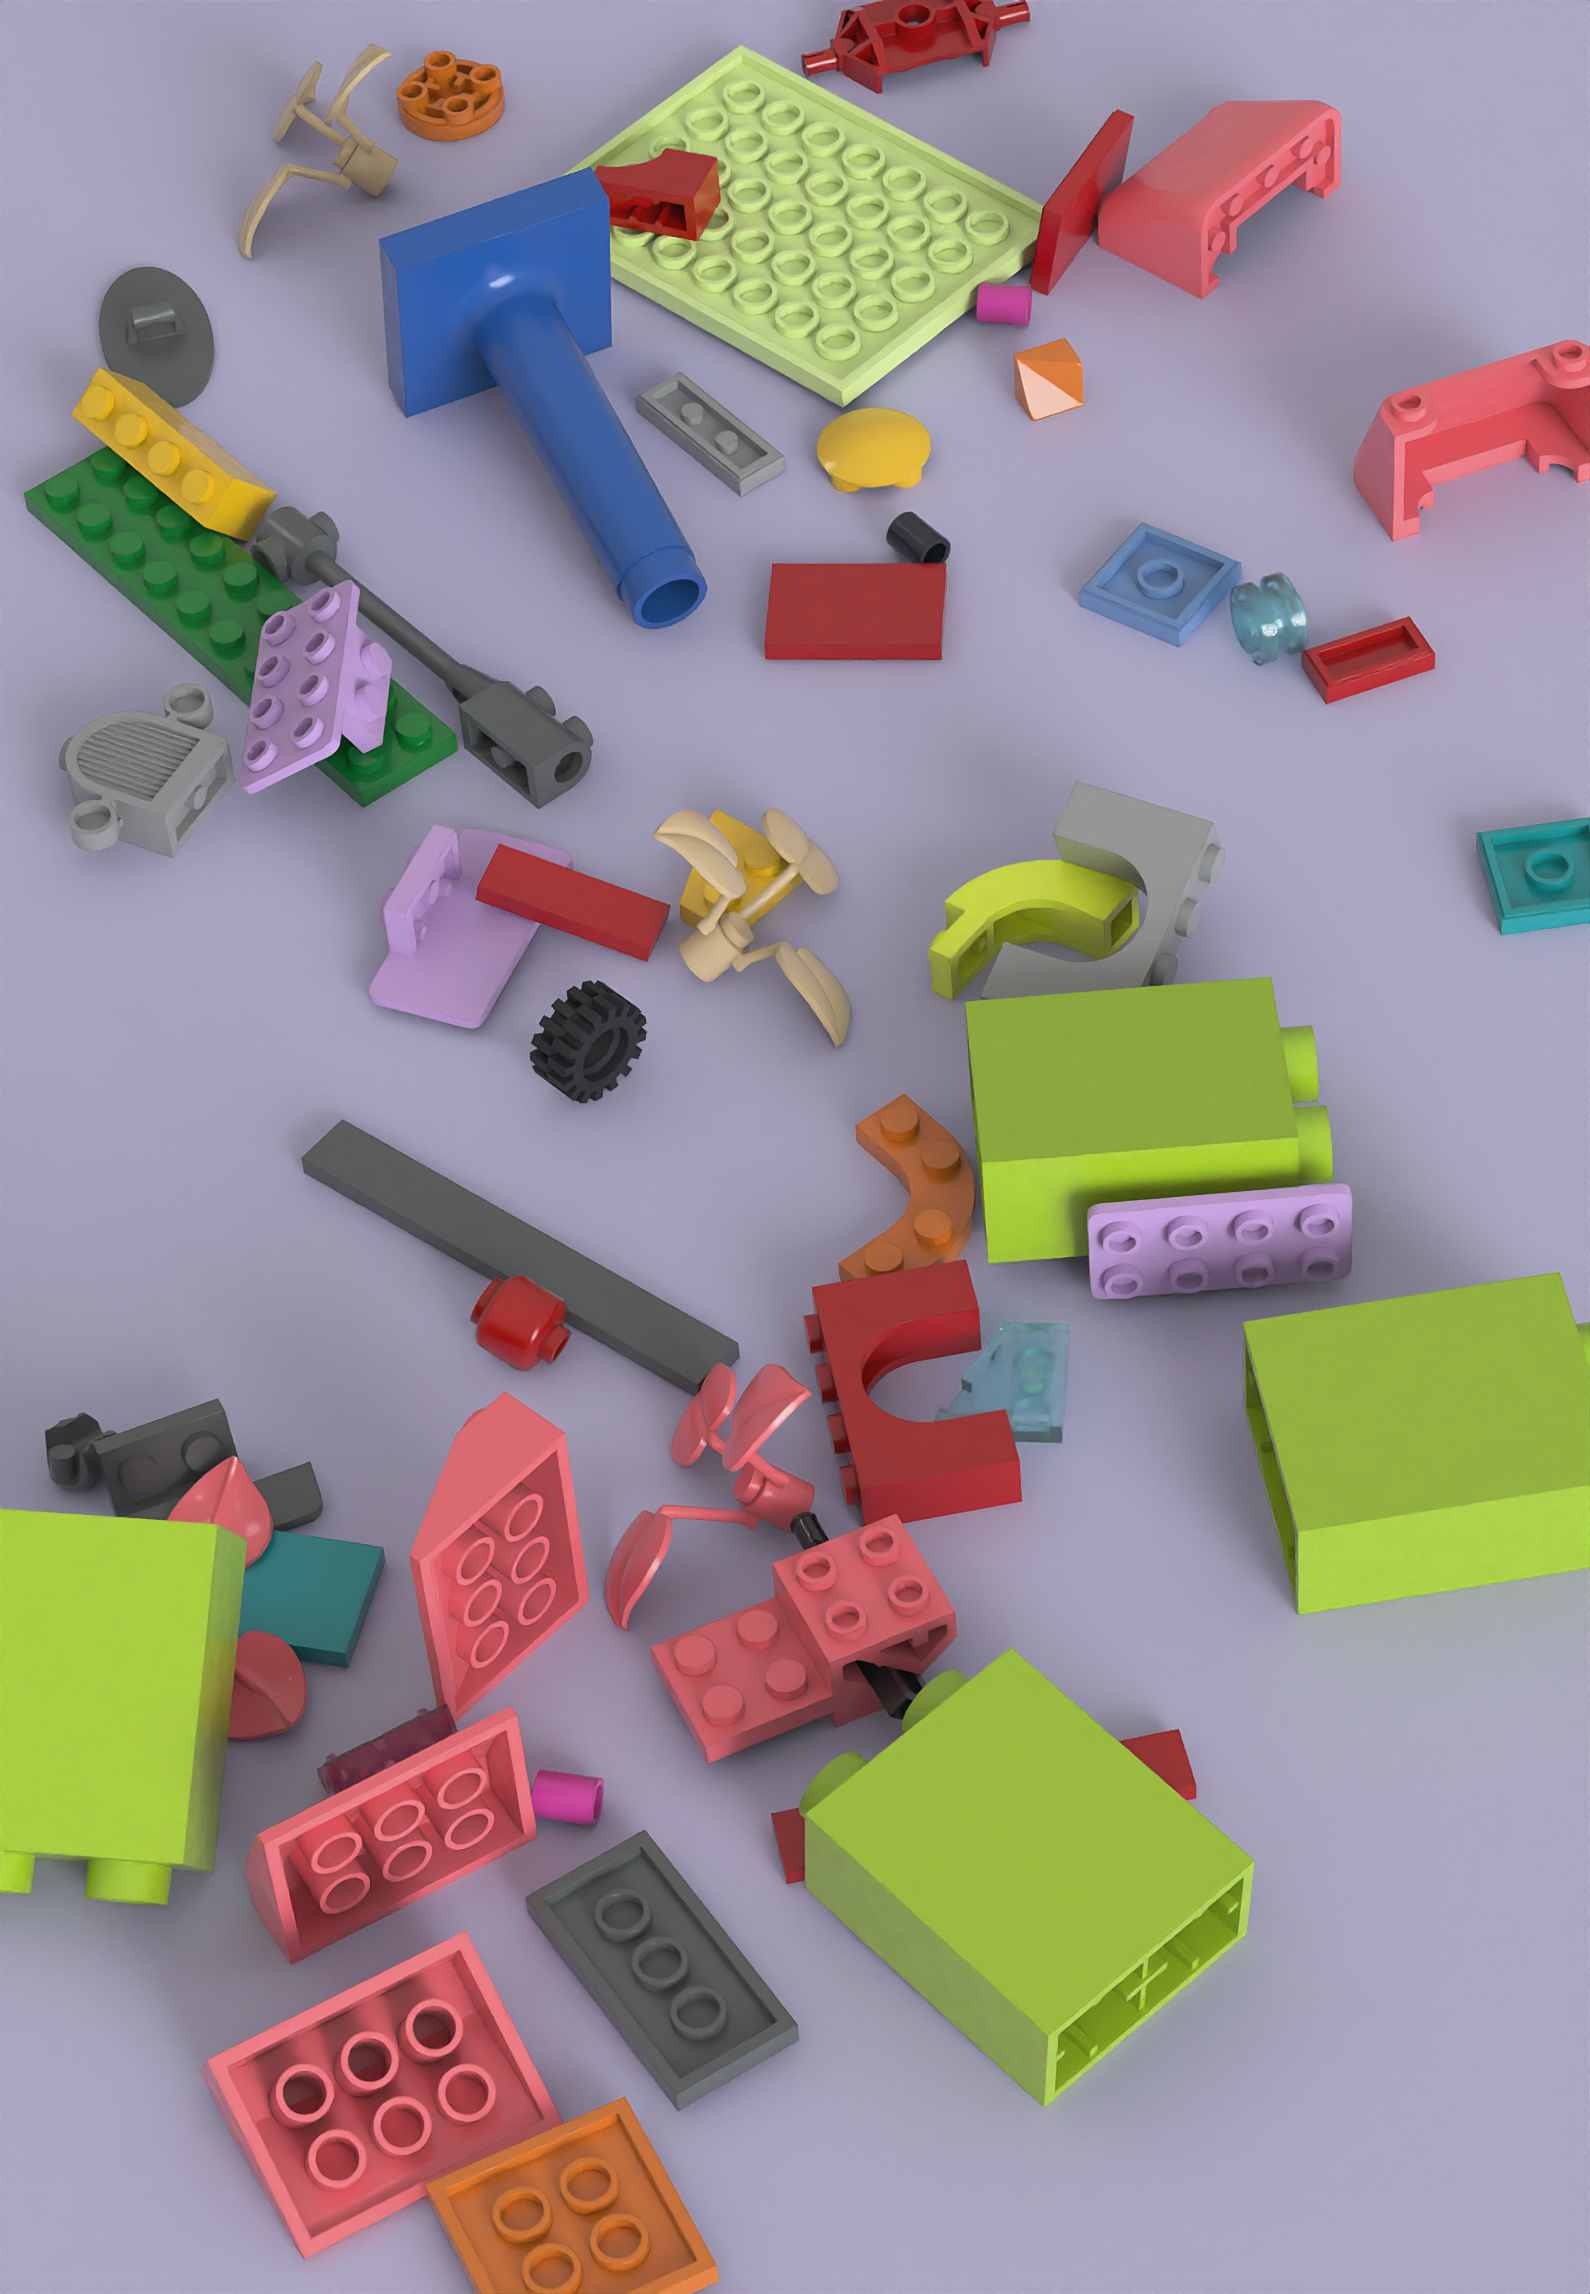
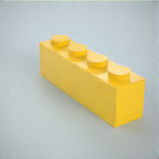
[71,367,277,542]

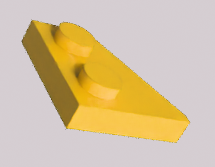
[679,809,804,930]

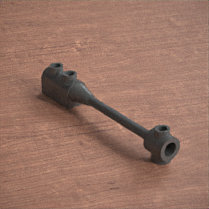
[250,506,593,809]

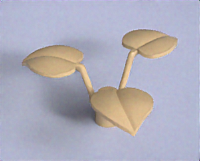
[238,44,399,259]
[652,808,851,1049]

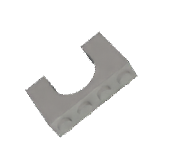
[980,781,1225,1000]

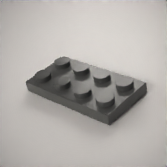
[525,1829,799,2111]

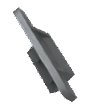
[93,1398,323,1532]

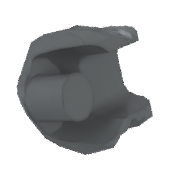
[45,1412,118,1490]

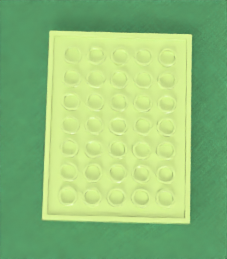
[561,45,1044,408]

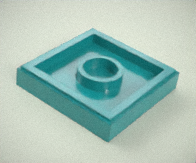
[1476,817,1590,935]
[238,1530,386,1668]

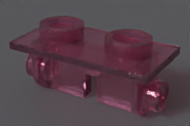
[317,1703,458,1795]

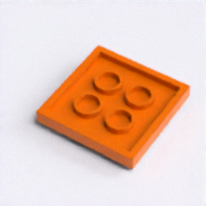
[425,2096,719,2294]

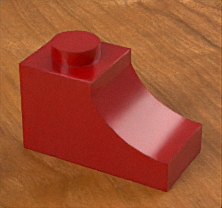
[594,148,721,242]

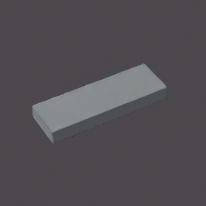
[635,372,786,497]

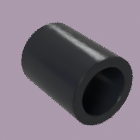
[886,511,951,563]

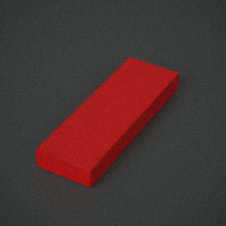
[475,843,671,962]

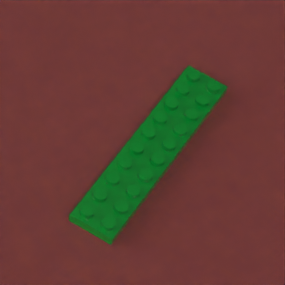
[24,446,458,808]

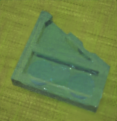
[934,1322,1070,1443]

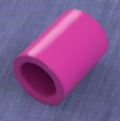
[976,283,1032,326]
[531,1769,604,1826]

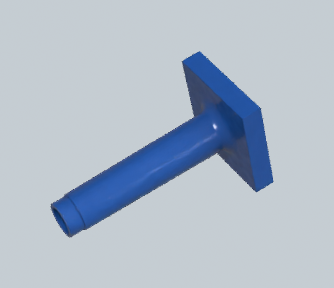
[379,167,708,629]

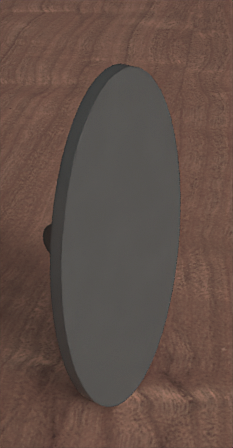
[99,267,215,409]

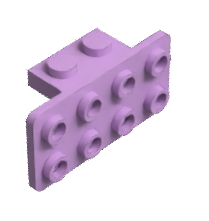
[239,580,393,794]
[368,824,573,1029]
[1087,1183,1352,1299]

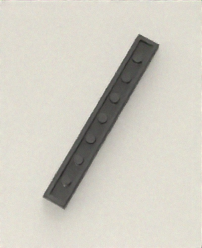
[301,1119,740,1396]

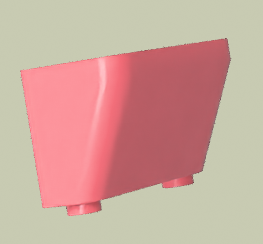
[1097,100,1341,300]
[1354,340,1590,541]

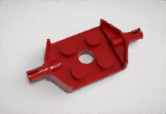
[801,0,1030,94]

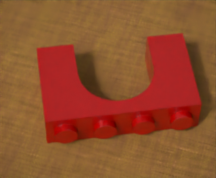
[803,1259,1022,1527]

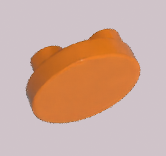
[396,50,505,141]

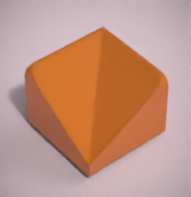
[1013,338,1084,421]

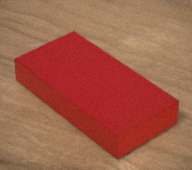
[1301,616,1435,704]

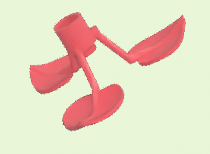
[605,1363,815,1631]
[167,1456,307,1741]

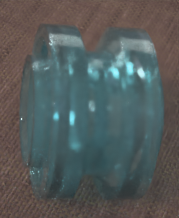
[1230,572,1309,666]

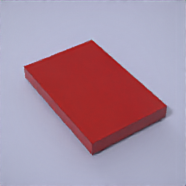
[1029,109,1135,296]
[764,563,948,660]

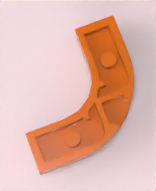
[838,1094,976,1281]

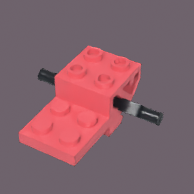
[650,1512,957,1764]

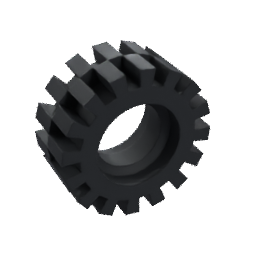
[530,980,647,1103]

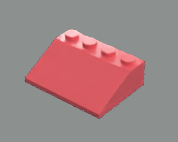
[409,1391,590,1728]
[244,1705,538,1965]
[200,1931,563,2260]

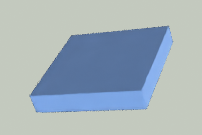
[1079,522,1241,648]

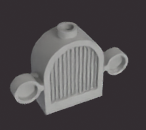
[59,683,235,858]

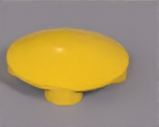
[817,408,931,492]

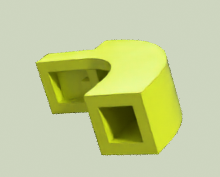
[928,860,1139,1001]

